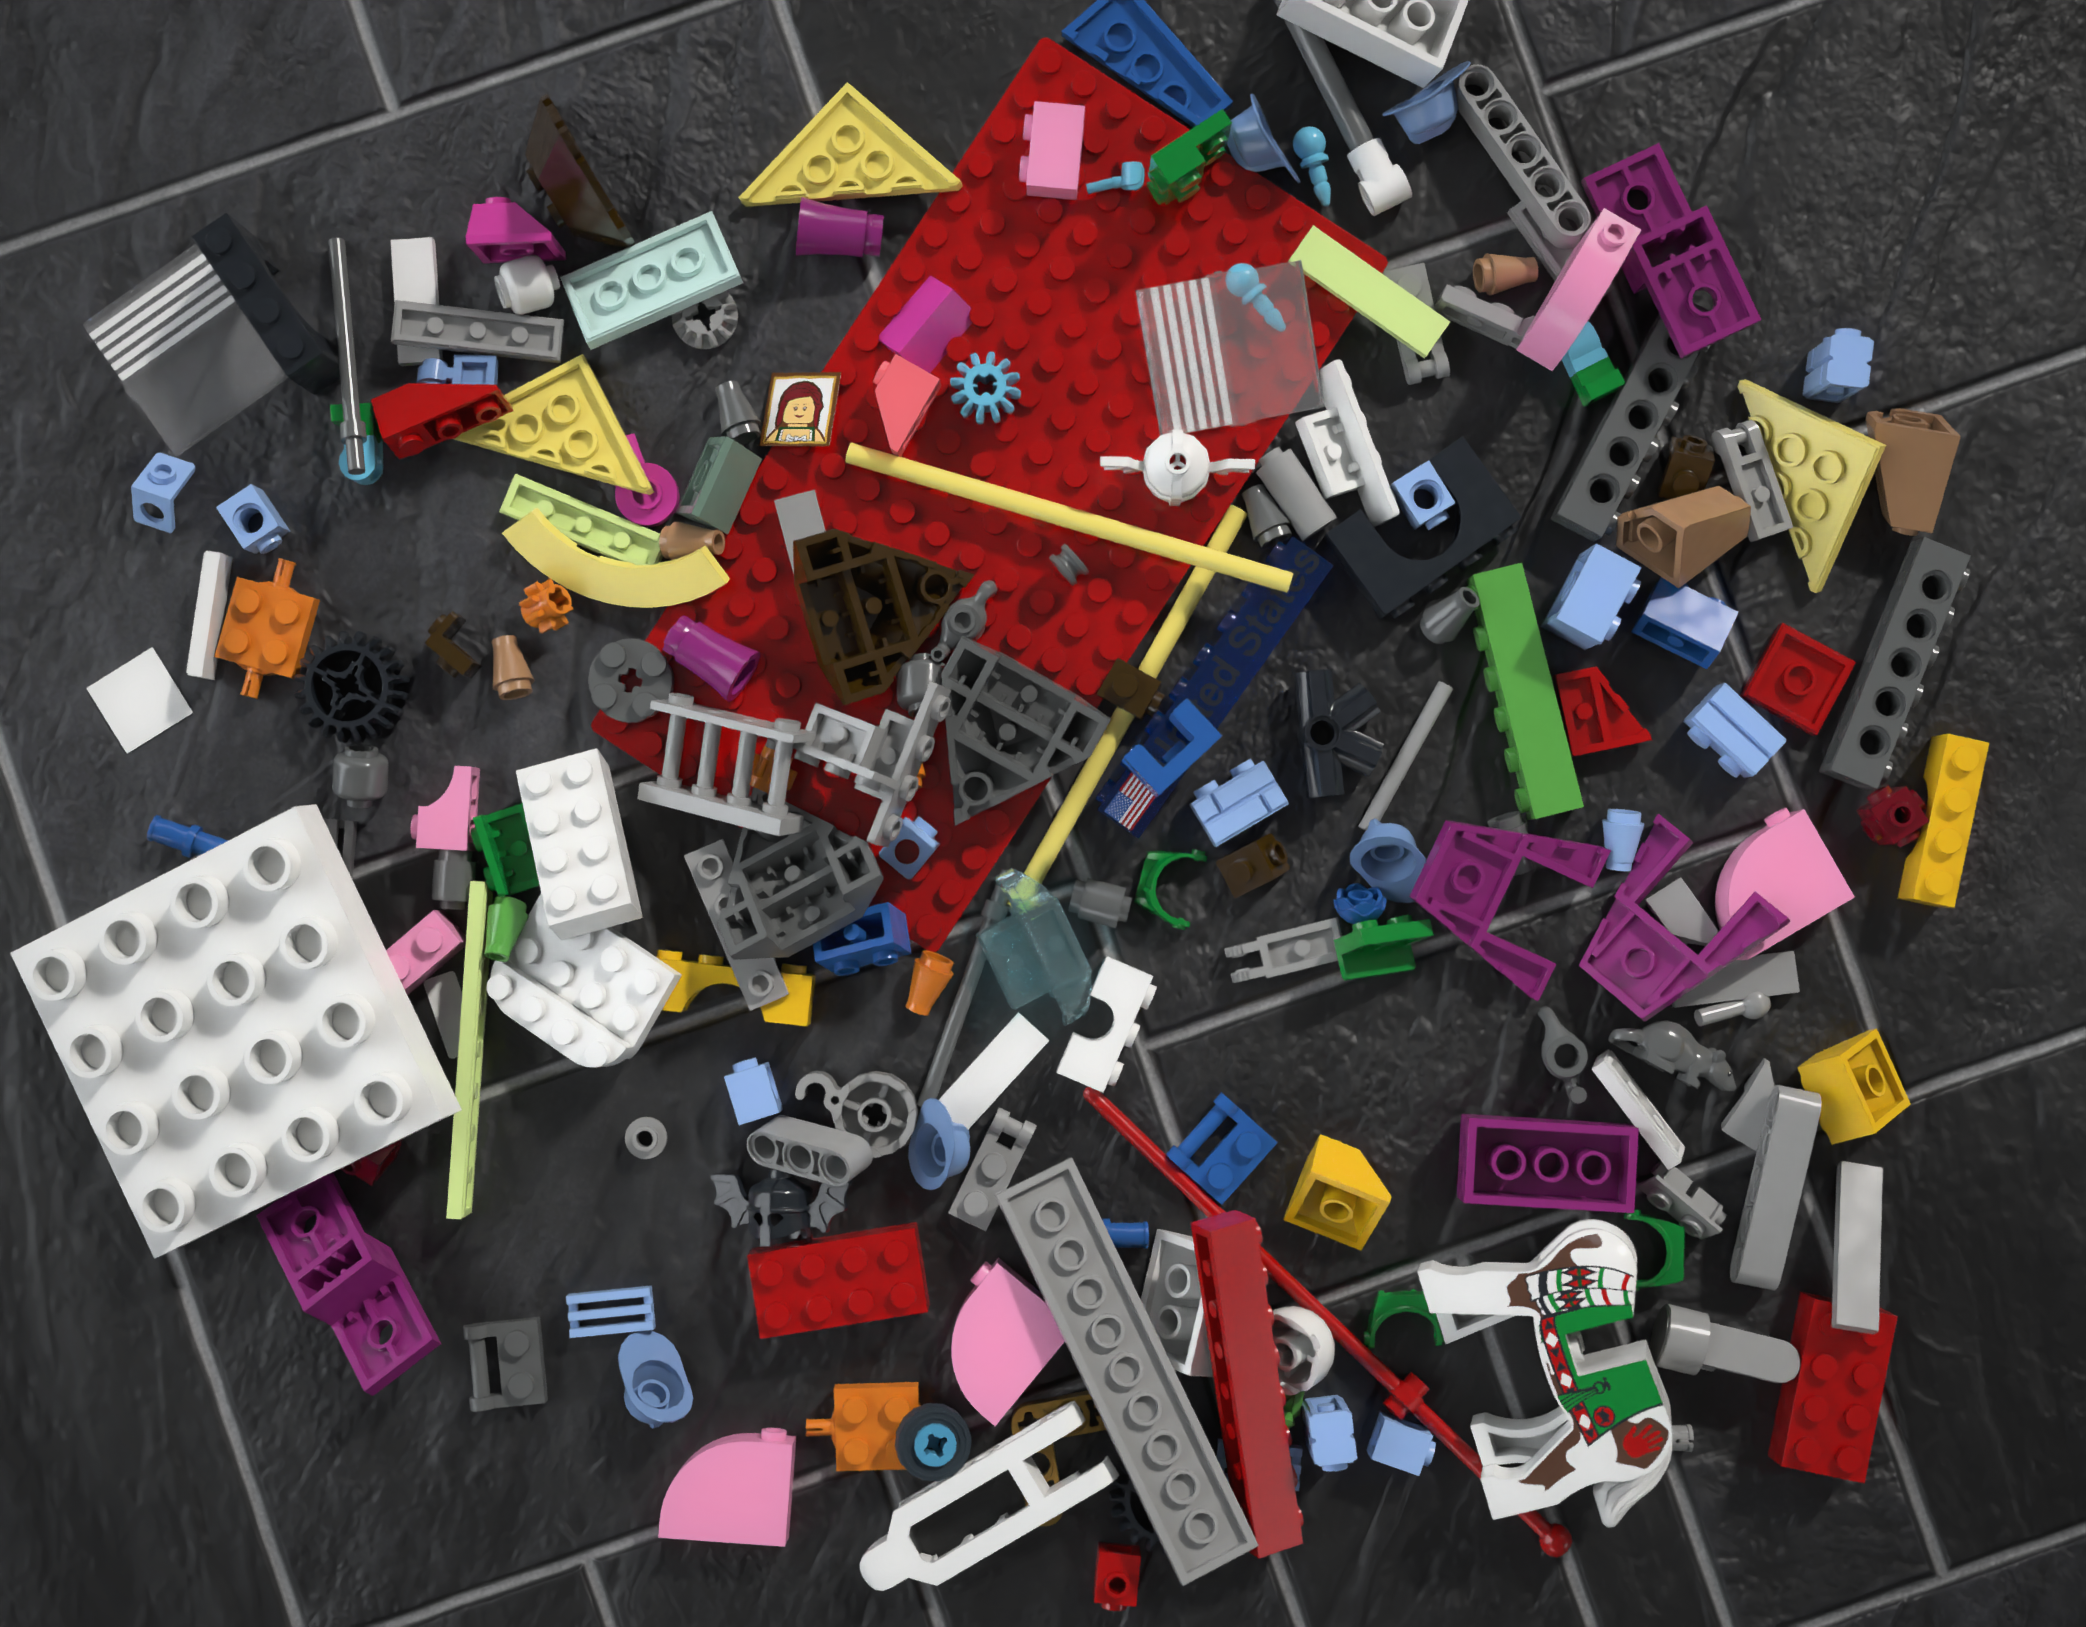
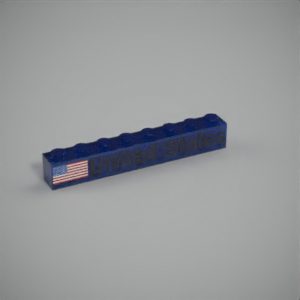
[1095,536,1334,839]

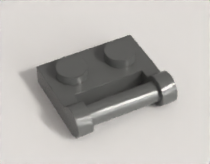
[463,1317,548,1412]

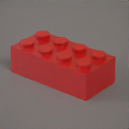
[747,1222,930,1339]
[1768,1291,1898,1484]

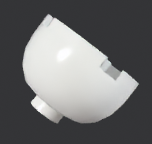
[1271,1306,1335,1395]

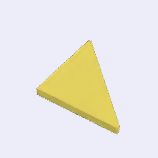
[738,82,963,207]
[453,354,654,495]
[1737,379,1886,593]

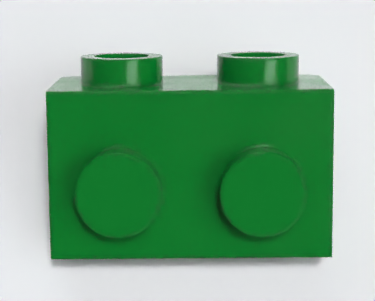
[471,803,540,897]
[1333,915,1433,981]

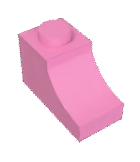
[411,766,480,851]

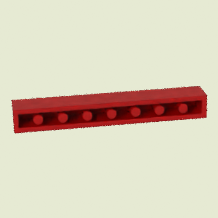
[1191,1210,1304,1559]

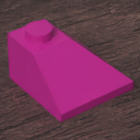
[466,197,566,263]

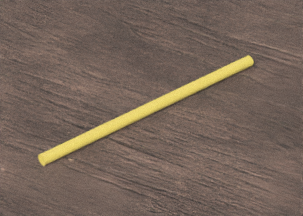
[845,442,1293,593]
[1007,505,1248,913]

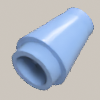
[1602,809,1644,871]

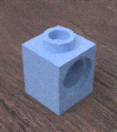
[1390,460,1455,531]
[216,484,290,554]
[724,1057,783,1125]
[1366,1411,1436,1476]

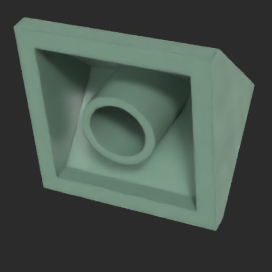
[675,436,762,534]

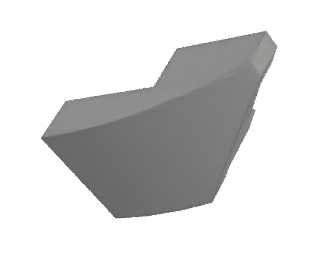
[1646,877,1718,946]
[1721,1058,1775,1152]

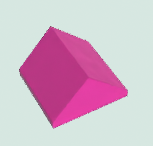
[879,276,972,373]

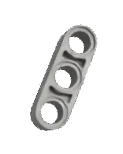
[746,1115,873,1186]

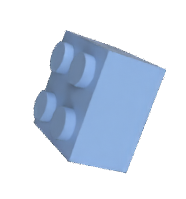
[1541,544,1641,650]

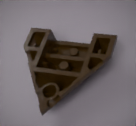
[525,94,636,249]
[793,529,974,705]

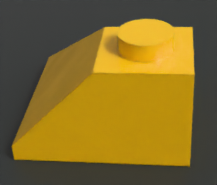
[1284,1134,1392,1251]

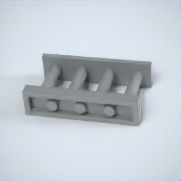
[638,693,816,836]

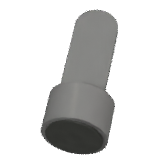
[1650,1304,1800,1383]

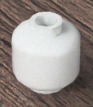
[494,255,560,315]

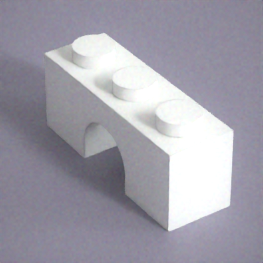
[1057,956,1157,1093]

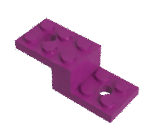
[1581,143,1761,359]
[257,1172,441,1396]

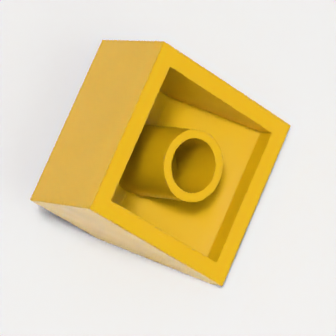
[1797,1028,1911,1145]

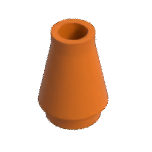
[905,950,954,1016]

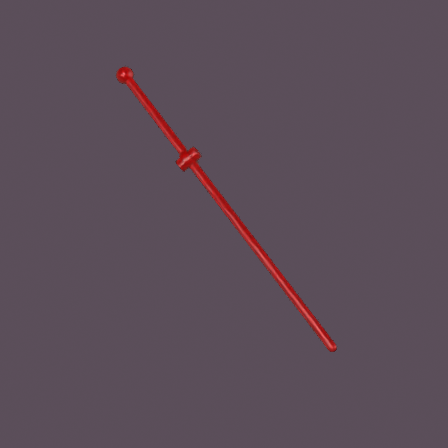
[1083,1086,1572,1558]

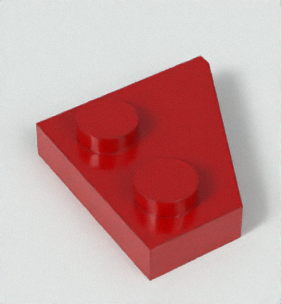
[1553,666,1652,757]

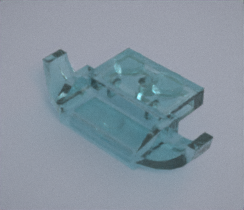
[975,868,1092,1026]

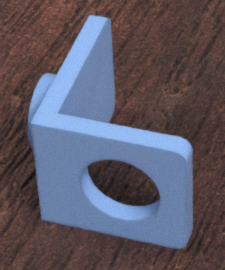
[131,453,195,533]
[879,816,940,879]

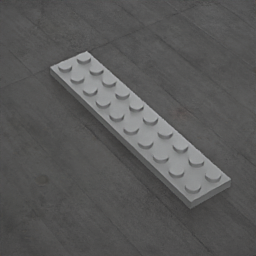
[995,1157,1259,1586]

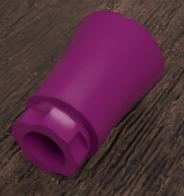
[796,197,884,257]
[663,615,760,702]

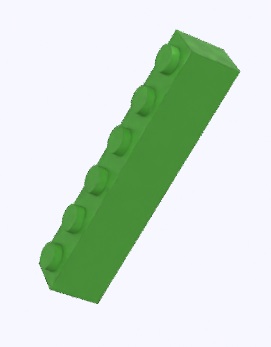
[1466,563,1584,820]

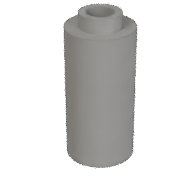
[1256,447,1337,541]

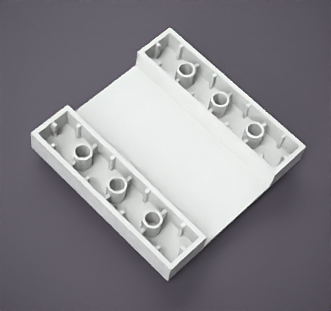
[10,804,462,1258]

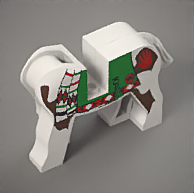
[1418,1219,1672,1528]

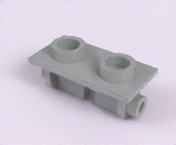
[1637,1160,1727,1240]

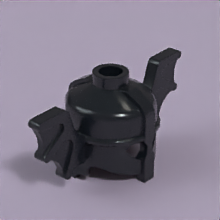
[711,1168,852,1246]

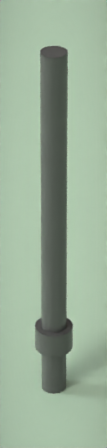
[328,238,367,475]
[917,869,1017,1107]

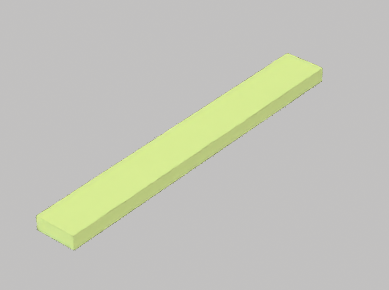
[446,881,494,1219]

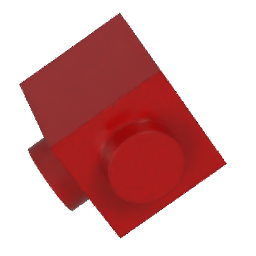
[1093,1542,1141,1611]

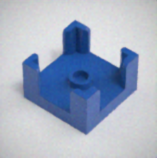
[1121,698,1222,798]

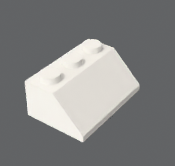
[1141,1229,1213,1377]

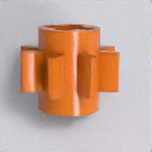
[519,579,573,634]
[750,746,798,794]

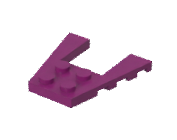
[1579,814,1790,1022]
[1409,820,1611,1001]

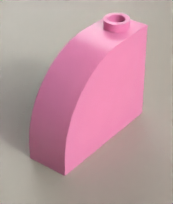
[1516,208,1641,371]
[1715,808,1855,960]
[951,1257,1065,1426]
[658,1428,796,1547]

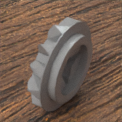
[672,290,738,349]

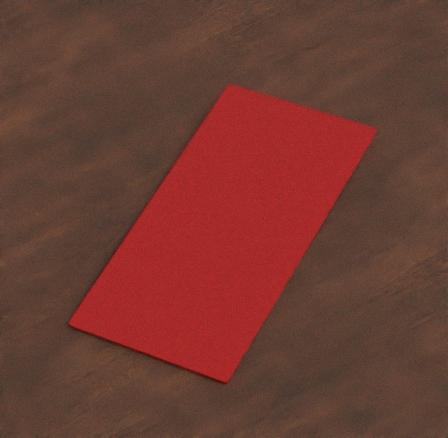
[591,37,1388,952]

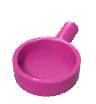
[615,434,680,527]

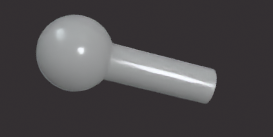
[1694,992,1771,1026]

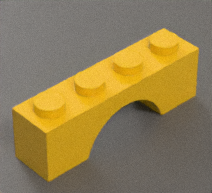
[1898,734,1989,908]
[656,949,816,1026]

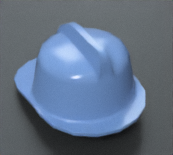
[1382,61,1471,144]
[1227,94,1300,183]
[1350,818,1427,903]
[908,1098,970,1190]
[618,1331,693,1429]

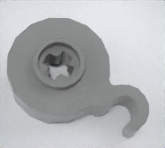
[795,1071,918,1158]

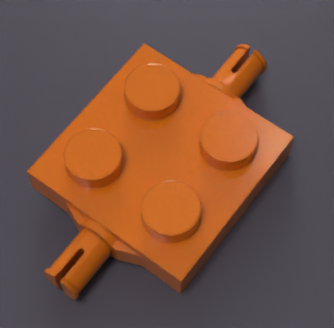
[214,558,320,699]
[806,1382,921,1471]

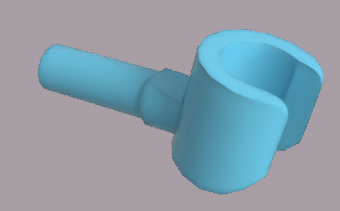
[1086,162,1145,194]

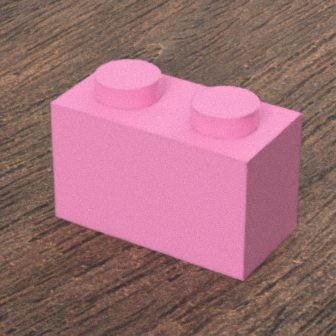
[1019,101,1085,200]
[386,910,466,995]

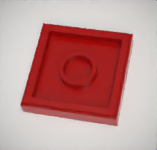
[1740,623,1856,736]

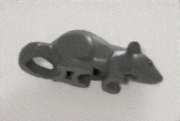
[1608,1020,1736,1091]

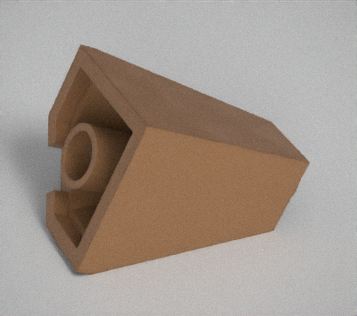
[1866,408,1961,536]
[1616,486,1751,588]

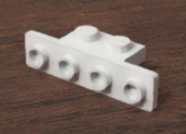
[1295,359,1400,527]

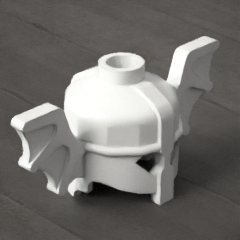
[1100,430,1255,506]

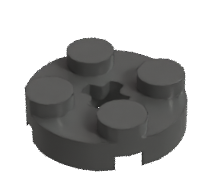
[588,638,674,723]

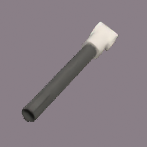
[1274,0,1412,216]

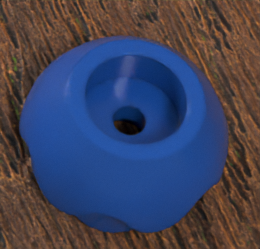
[1333,883,1387,924]

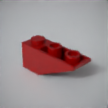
[371,383,514,460]

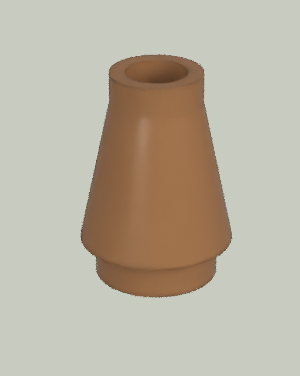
[1473,253,1538,295]
[659,521,725,560]
[492,635,534,700]

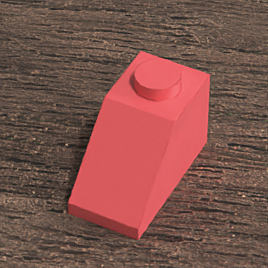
[873,354,941,457]

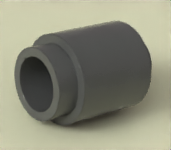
[431,850,477,910]
[1068,878,1132,928]

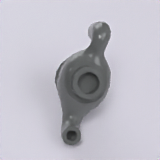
[931,580,997,662]
[1538,1006,1588,1104]

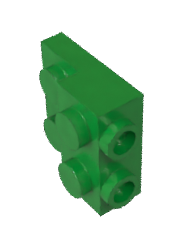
[1146,109,1232,205]

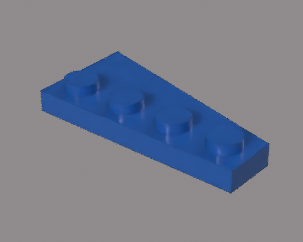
[1061,0,1233,128]

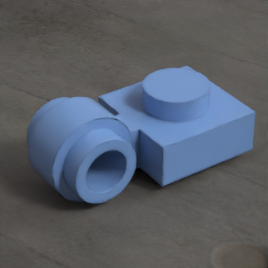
[417,355,499,385]

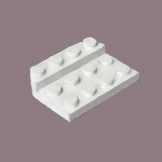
[487,894,682,1068]

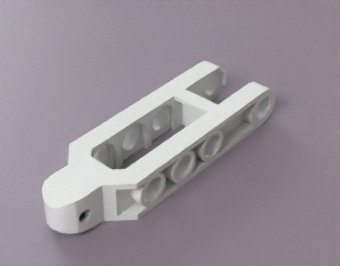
[860,1401,1119,1591]

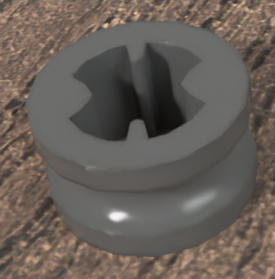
[1049,544,1089,586]

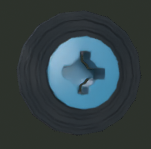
[895,1403,971,1481]

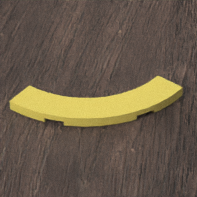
[502,508,730,608]

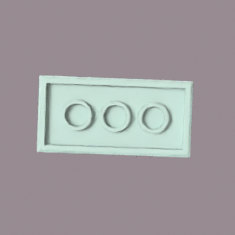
[560,211,743,350]

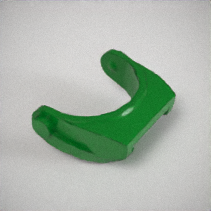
[1134,849,1208,930]
[1624,1209,1685,1292]
[1363,1289,1445,1348]

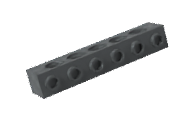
[1550,302,1711,542]
[1819,537,1971,790]

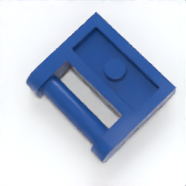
[1166,1092,1278,1205]

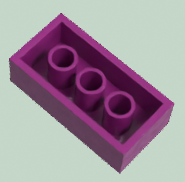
[1457,1114,1639,1213]

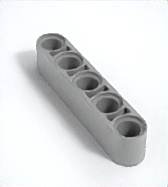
[1455,65,1591,249]
[1730,1085,1822,1291]

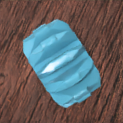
[950,352,1021,424]

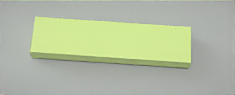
[1288,225,1450,358]
[499,474,663,565]

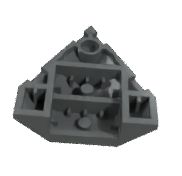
[941,636,1111,826]
[718,787,884,960]

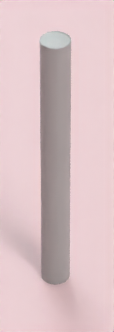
[1358,681,1453,831]

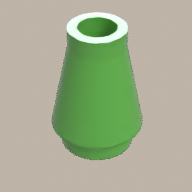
[484,896,529,962]

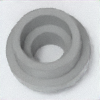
[625,1117,667,1159]

